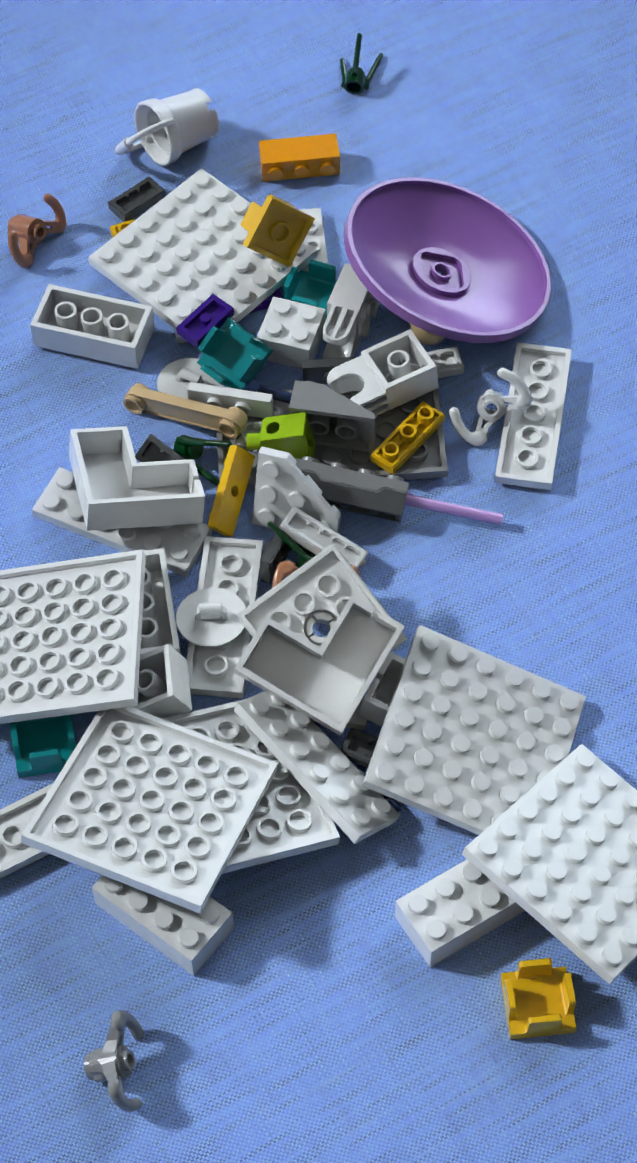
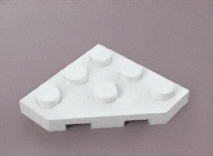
[252,446,341,534]

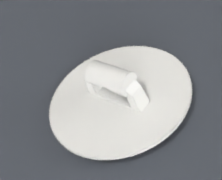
[157,358,223,399]
[176,587,246,647]

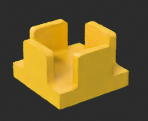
[240,194,315,267]
[500,958,576,1040]

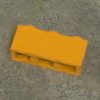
[259,133,340,182]

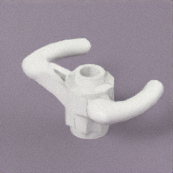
[449,368,533,446]

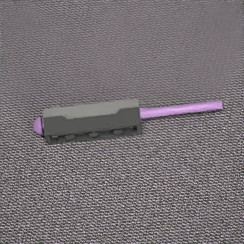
[295,456,504,525]

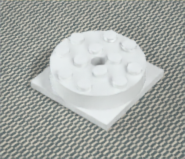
[236,543,407,652]

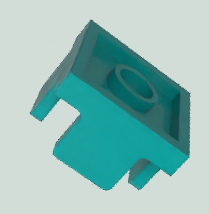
[283,260,337,319]
[197,317,274,390]
[10,714,77,778]

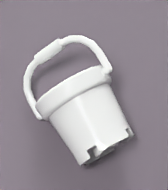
[115,88,219,166]

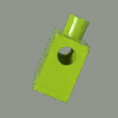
[246,412,316,459]

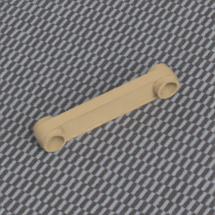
[123,383,248,439]

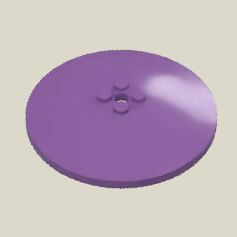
[344,177,551,343]

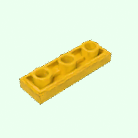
[370,401,445,475]
[207,445,255,537]

